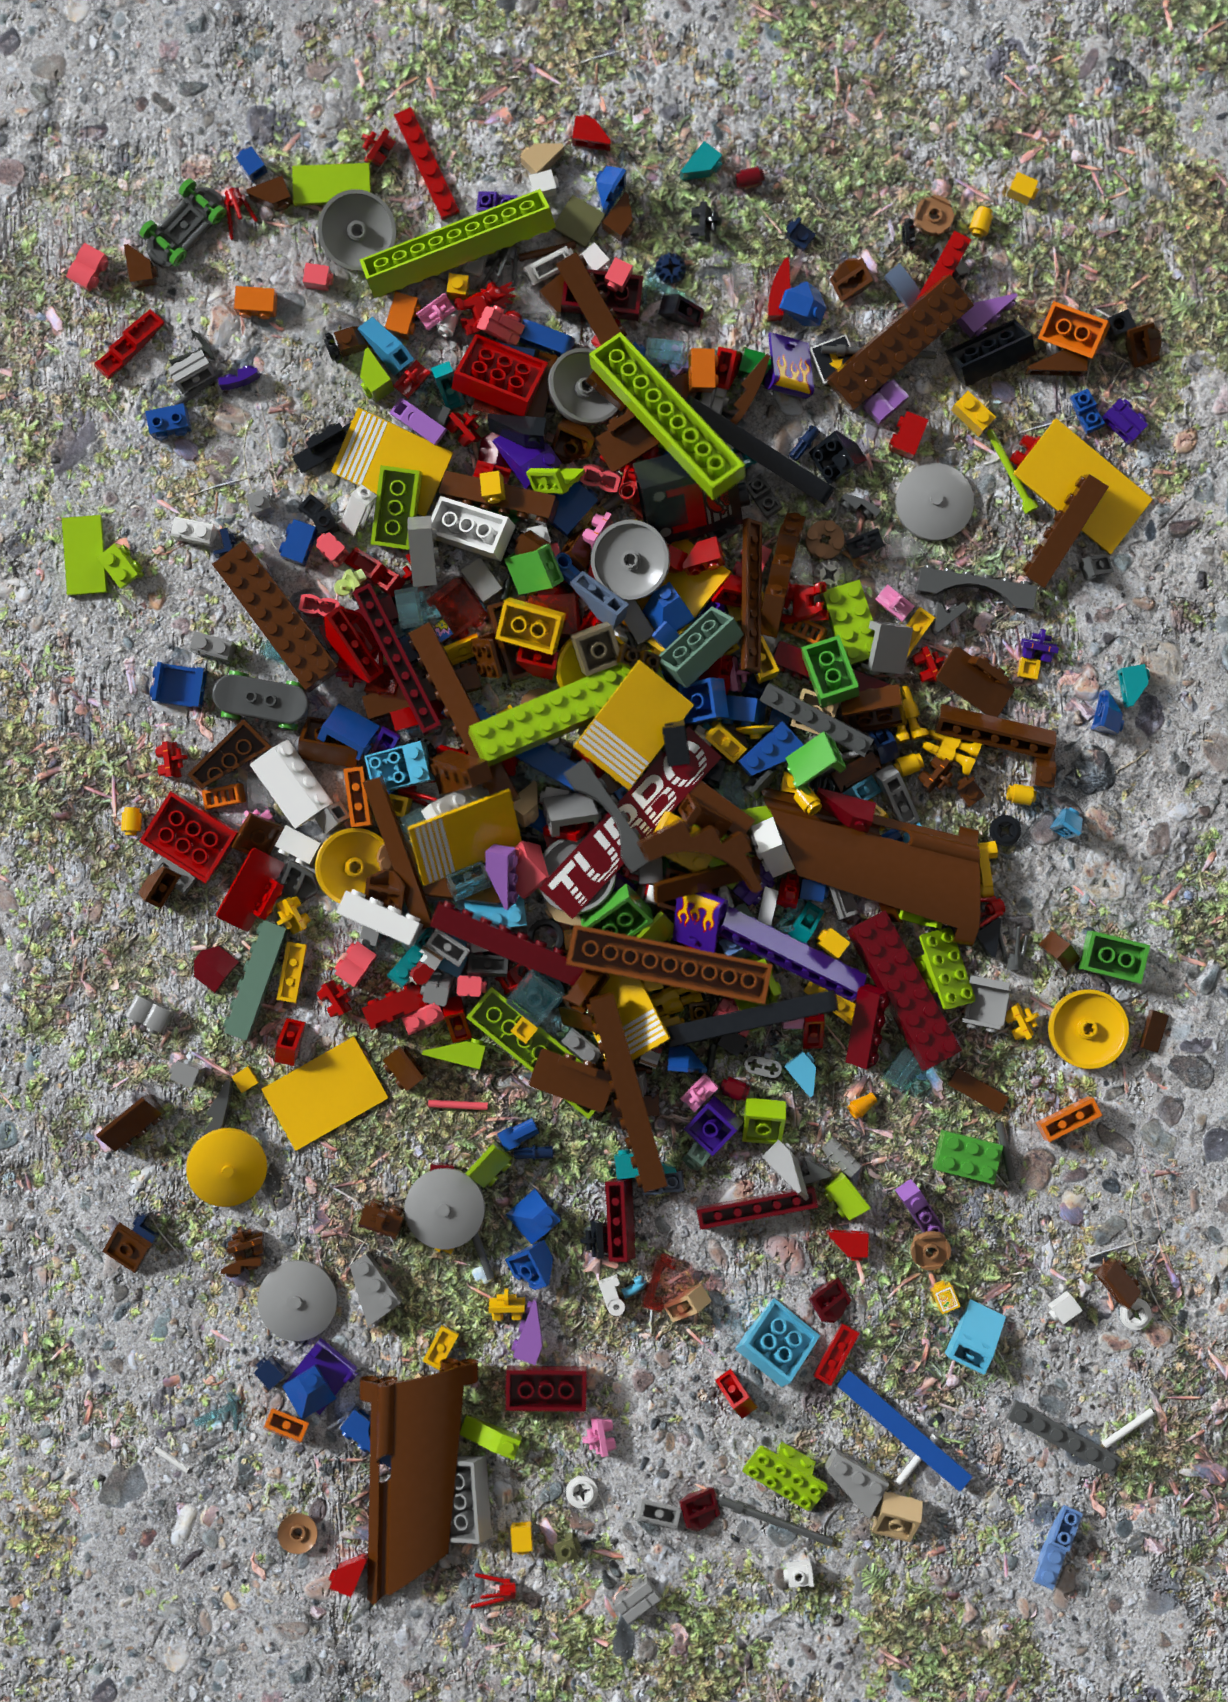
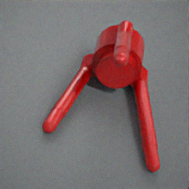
[224,187,258,240]
[398,780,437,807]
[979,895,1006,927]
[471,1573,516,1609]

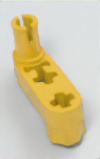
[977,841,998,898]

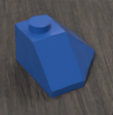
[595,166,626,217]
[779,281,826,326]
[1091,690,1124,736]
[667,1045,707,1073]
[505,1240,553,1290]

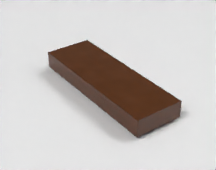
[947,1068,1009,1114]

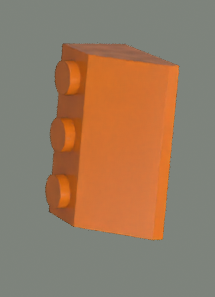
[1038,301,1111,359]

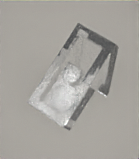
[520,283,552,321]

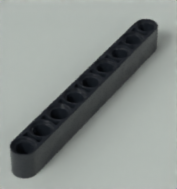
[685,395,836,505]
[664,990,839,1048]

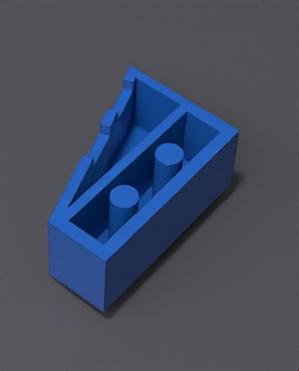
[708,695,767,727]
[737,721,804,777]

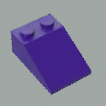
[492,436,562,489]

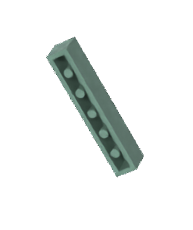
[223,920,289,1041]

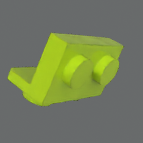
[97,543,144,589]

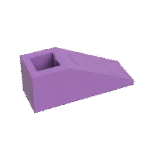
[956,293,1018,338]
[389,397,447,446]
[486,844,518,910]
[895,1179,945,1233]
[511,1297,543,1365]

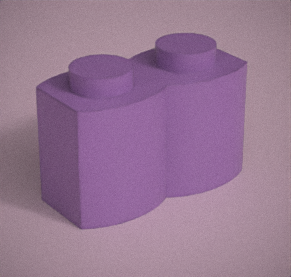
[863,379,909,425]

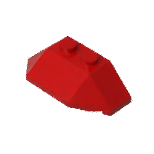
[324,606,384,683]

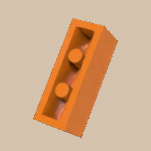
[343,766,373,828]
[1035,1096,1102,1142]

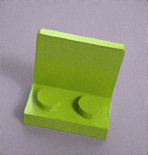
[526,468,585,494]

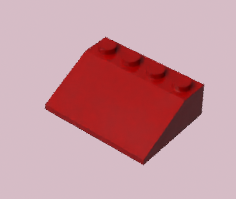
[452,334,548,416]
[139,791,238,883]

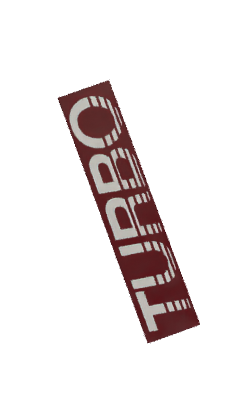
[539,726,722,919]

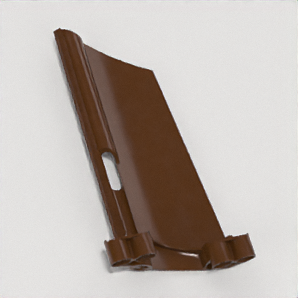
[761,788,981,947]
[359,1358,478,1605]

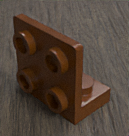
[471,632,504,678]

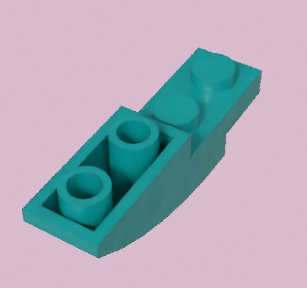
[387,927,448,988]

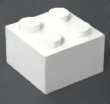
[750,817,795,878]

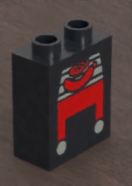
[633,439,750,544]

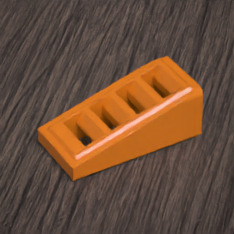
[783,612,828,644]
[202,783,246,810]

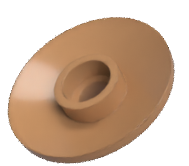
[277,1513,318,1554]

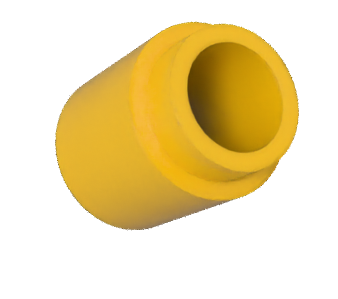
[969,206,993,238]
[893,753,924,777]
[1006,784,1037,806]
[794,787,822,816]
[121,807,142,836]

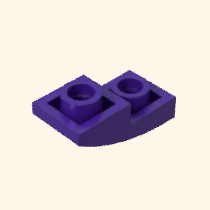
[476,191,518,212]
[218,366,260,390]

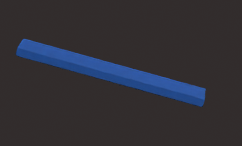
[836,1369,973,1492]

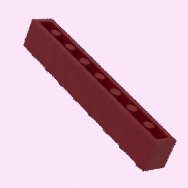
[352,583,442,736]
[430,900,585,986]

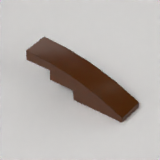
[526,352,558,418]
[730,353,770,425]

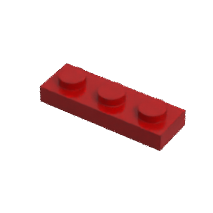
[813,1322,860,1386]

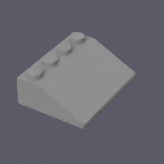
[449,1455,492,1544]

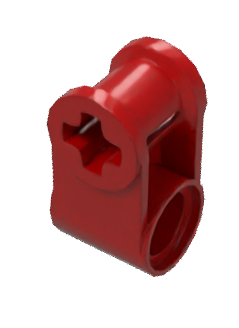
[619,465,639,505]
[494,964,533,995]

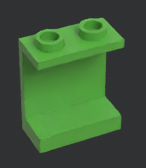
[504,544,564,595]
[786,731,847,795]

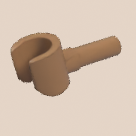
[842,550,868,571]

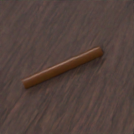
[518,241,576,262]

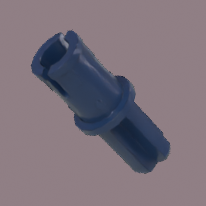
[789,425,820,461]
[513,1145,553,1161]

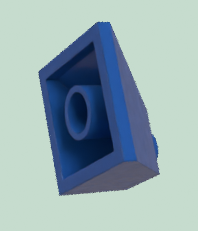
[642,582,695,632]
[505,1188,561,1245]
[281,1364,337,1420]

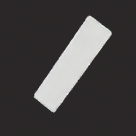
[758,887,778,926]

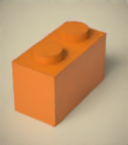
[234,286,278,320]
[385,291,421,340]
[688,348,718,393]
[263,1408,309,1444]

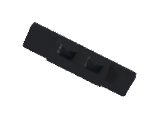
[292,422,351,474]

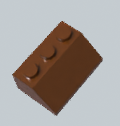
[841,684,907,732]
[298,716,359,768]
[96,1094,166,1152]

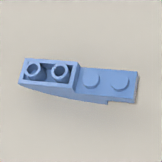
[1033,1505,1083,1590]

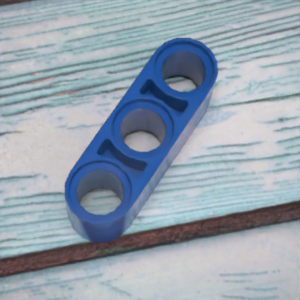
[519,320,575,357]

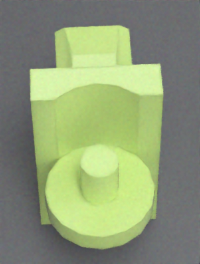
[334,569,367,599]

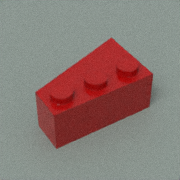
[361,982,429,1030]

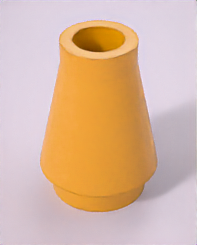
[847,1092,878,1119]

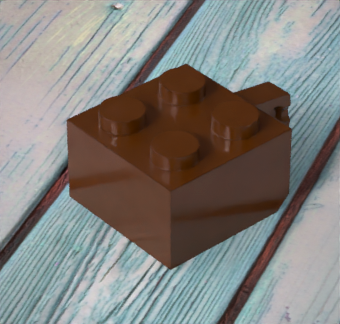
[358,1198,405,1240]

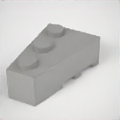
[408,516,440,587]
[350,1251,403,1326]
[825,1448,889,1519]

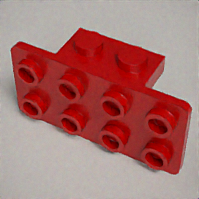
[216,848,285,932]

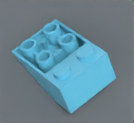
[364,741,435,791]
[945,1299,1006,1375]

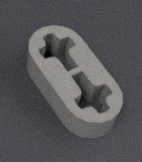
[744,1055,782,1078]

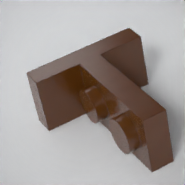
[678,793,732,839]

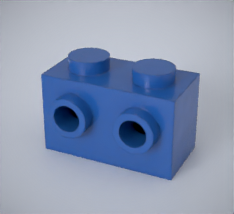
[145,403,192,440]

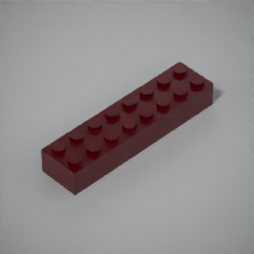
[846,910,962,1071]

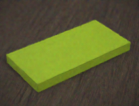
[292,163,371,206]
[62,515,108,596]

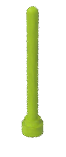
[987,429,1039,515]

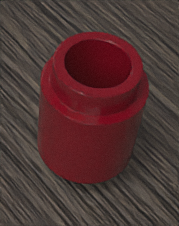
[735,166,765,190]
[719,1076,750,1101]

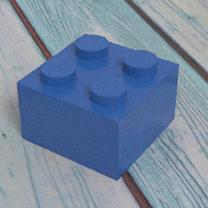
[678,678,729,725]

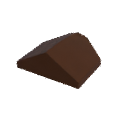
[829,257,875,302]
[1125,322,1162,368]
[365,869,406,911]

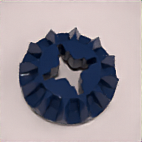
[655,252,686,284]

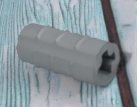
[822,1137,861,1178]

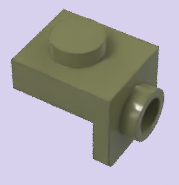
[554,1532,581,1564]

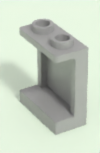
[861,620,913,677]
[543,793,601,837]
[962,975,1012,1033]

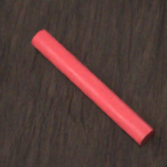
[428,1100,488,1110]

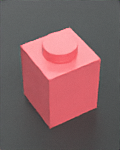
[605,257,633,293]
[303,263,334,291]

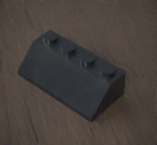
[945,319,1036,387]

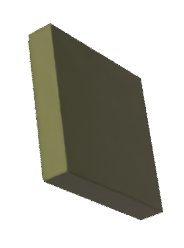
[553,194,605,249]

